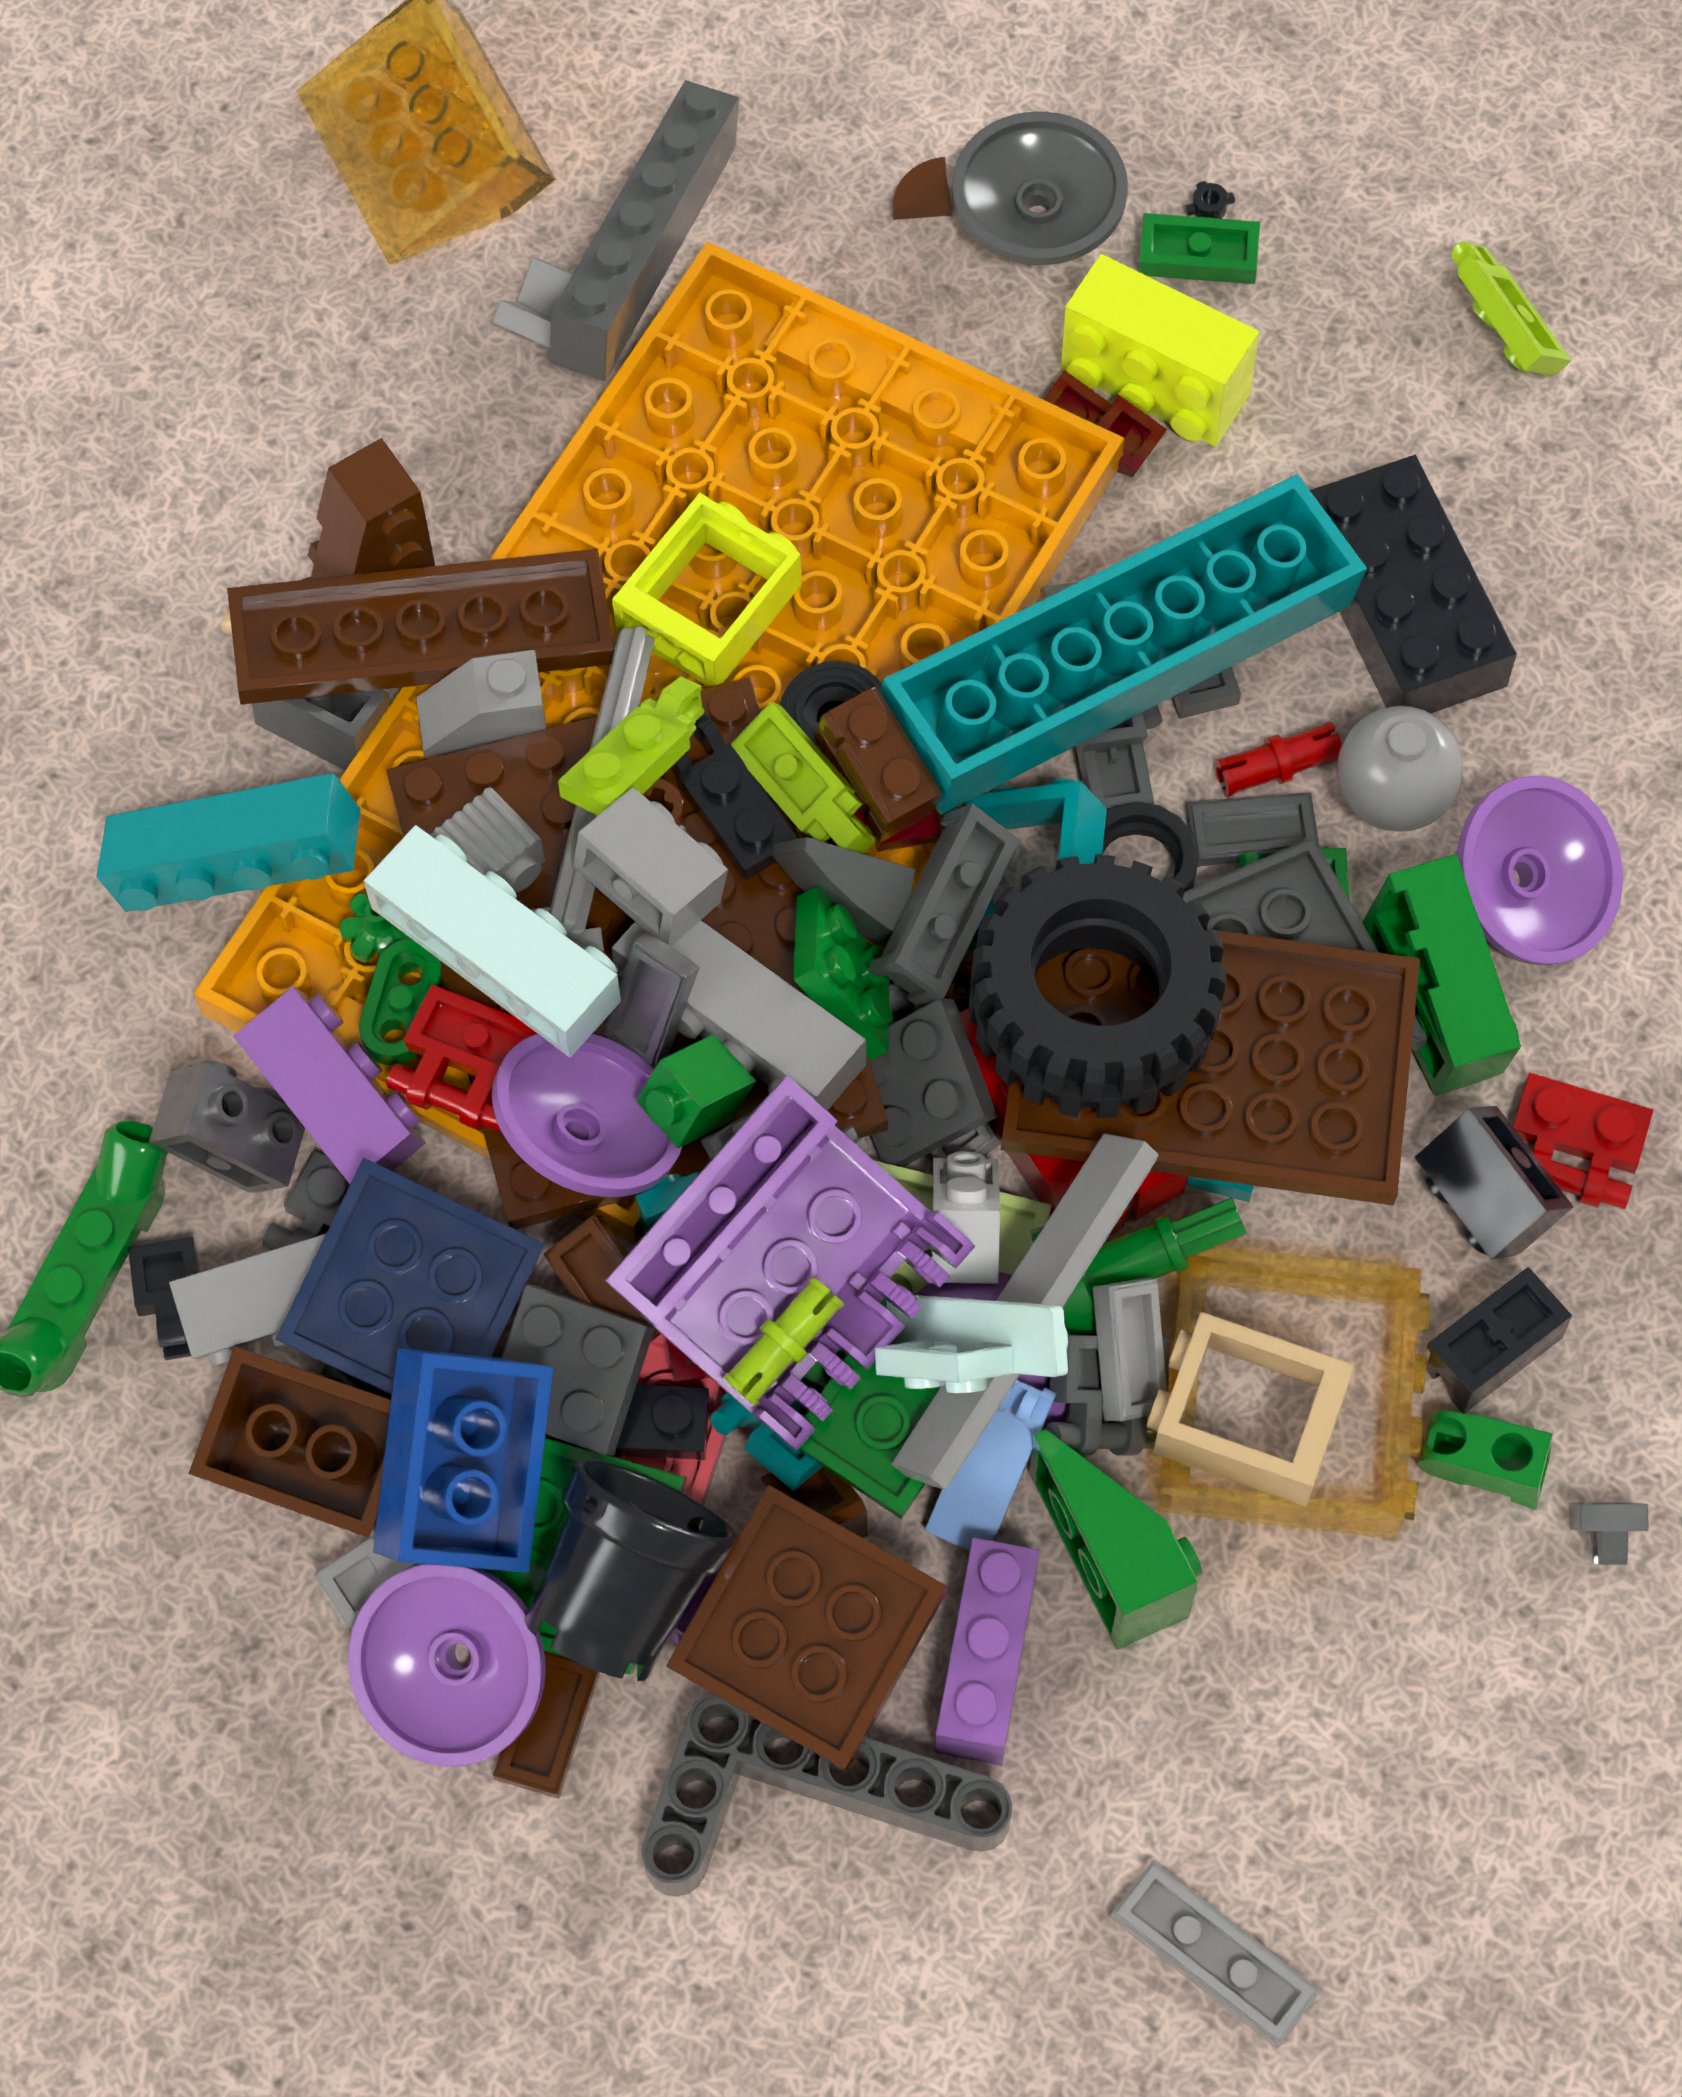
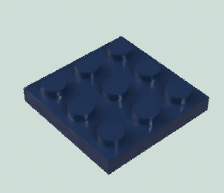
[275,1158,545,1394]

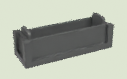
[868,804,1020,1005]

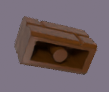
[813,686,943,843]

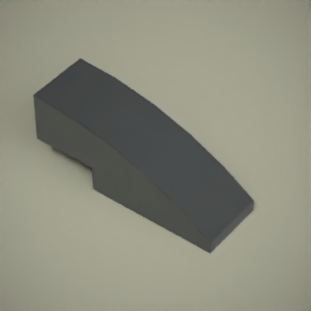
[772,837,915,949]

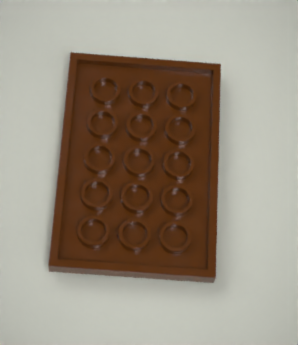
[1000,929,1420,1206]

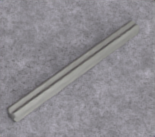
[549,625,655,939]

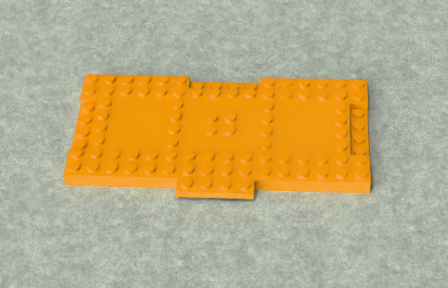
[193,241,1124,1245]

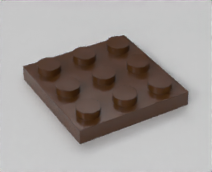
[666,1485,949,1771]

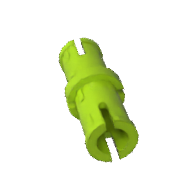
[722,1276,845,1407]

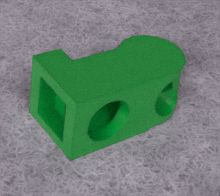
[1418,1411,1552,1510]

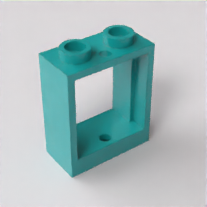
[966,779,1107,952]

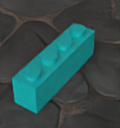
[96,773,361,912]

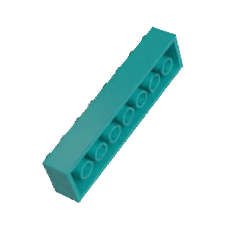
[880,474,1367,815]

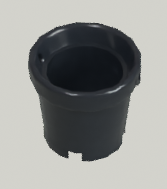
[524,1460,738,1681]

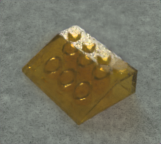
[296,0,556,264]

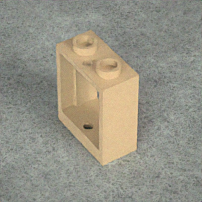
[1147,1312,1355,1507]

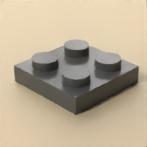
[870,998,998,1167]
[502,1285,655,1456]

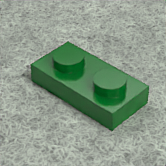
[1138,213,1260,284]

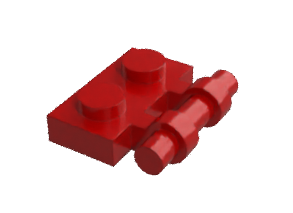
[386,985,537,1133]
[1513,1072,1654,1210]

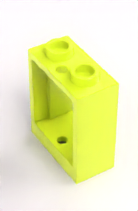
[612,493,802,687]

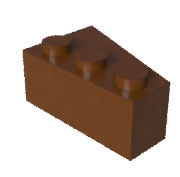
[302,438,436,580]

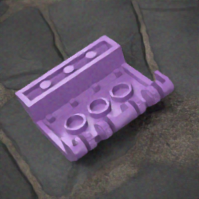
[605,1076,975,1451]

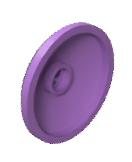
[1457,776,1623,965]
[492,1034,682,1197]
[348,1564,546,1767]

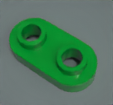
[359,939,443,1066]

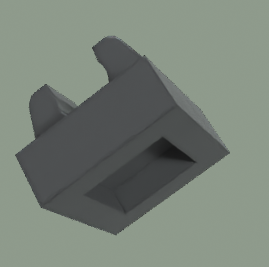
[1569,1502,1649,1565]

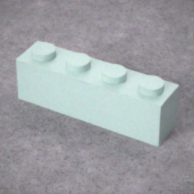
[364,825,621,1058]

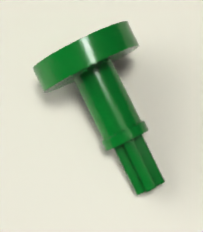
[1030,1197,1247,1335]

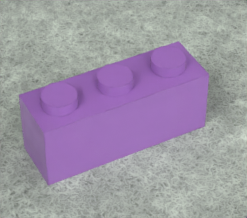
[233,986,426,1184]
[935,1538,1040,1766]

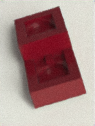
[1043,370,1167,477]

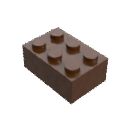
[188,1346,391,1539]

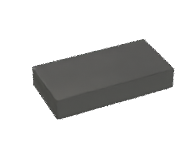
[1187,792,1320,867]

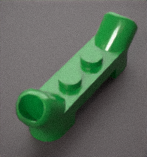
[0,1120,168,1398]

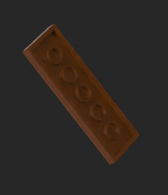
[227,549,614,705]

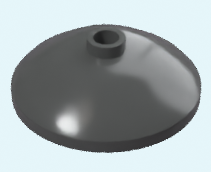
[952,111,1128,265]

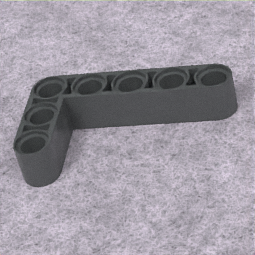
[642,1693,1012,1897]

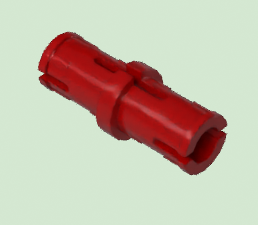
[1214,722,1342,797]

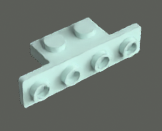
[875,1295,1068,1393]

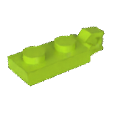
[558,676,704,816]
[731,701,876,854]

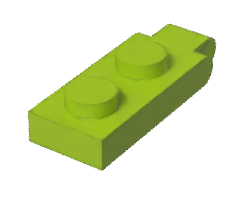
[1452,241,1572,376]

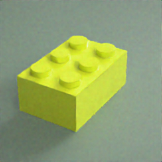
[1061,254,1260,447]

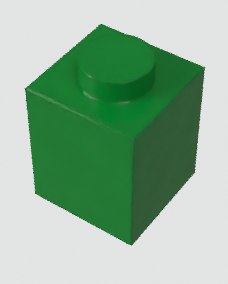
[636,1034,756,1148]

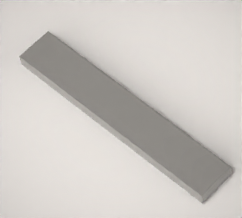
[891,1133,1159,1490]

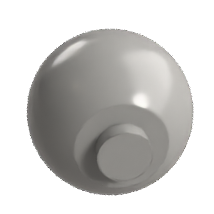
[1337,706,1464,832]

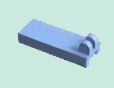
[925,1380,1057,1551]

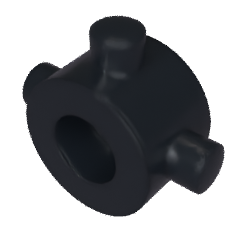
[1185,181,1235,219]

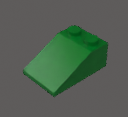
[1029,1429,1202,1650]

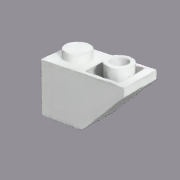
[932,1151,1000,1284]

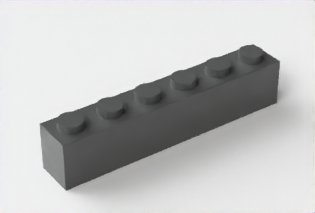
[550,80,739,381]

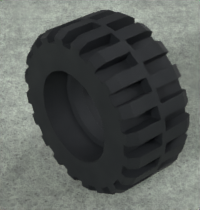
[969,855,1227,1119]

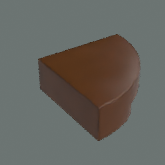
[893,156,951,220]

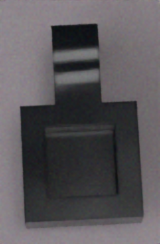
[128,1237,200,1361]

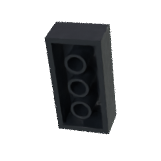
[1310,454,1517,713]

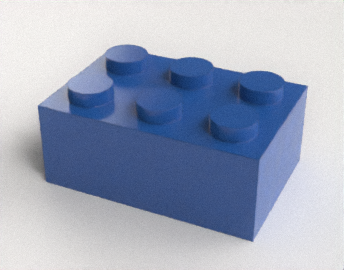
[373,1348,553,1573]

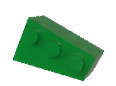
[1362,854,1521,1096]

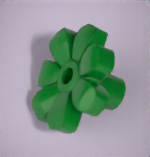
[340,893,411,962]

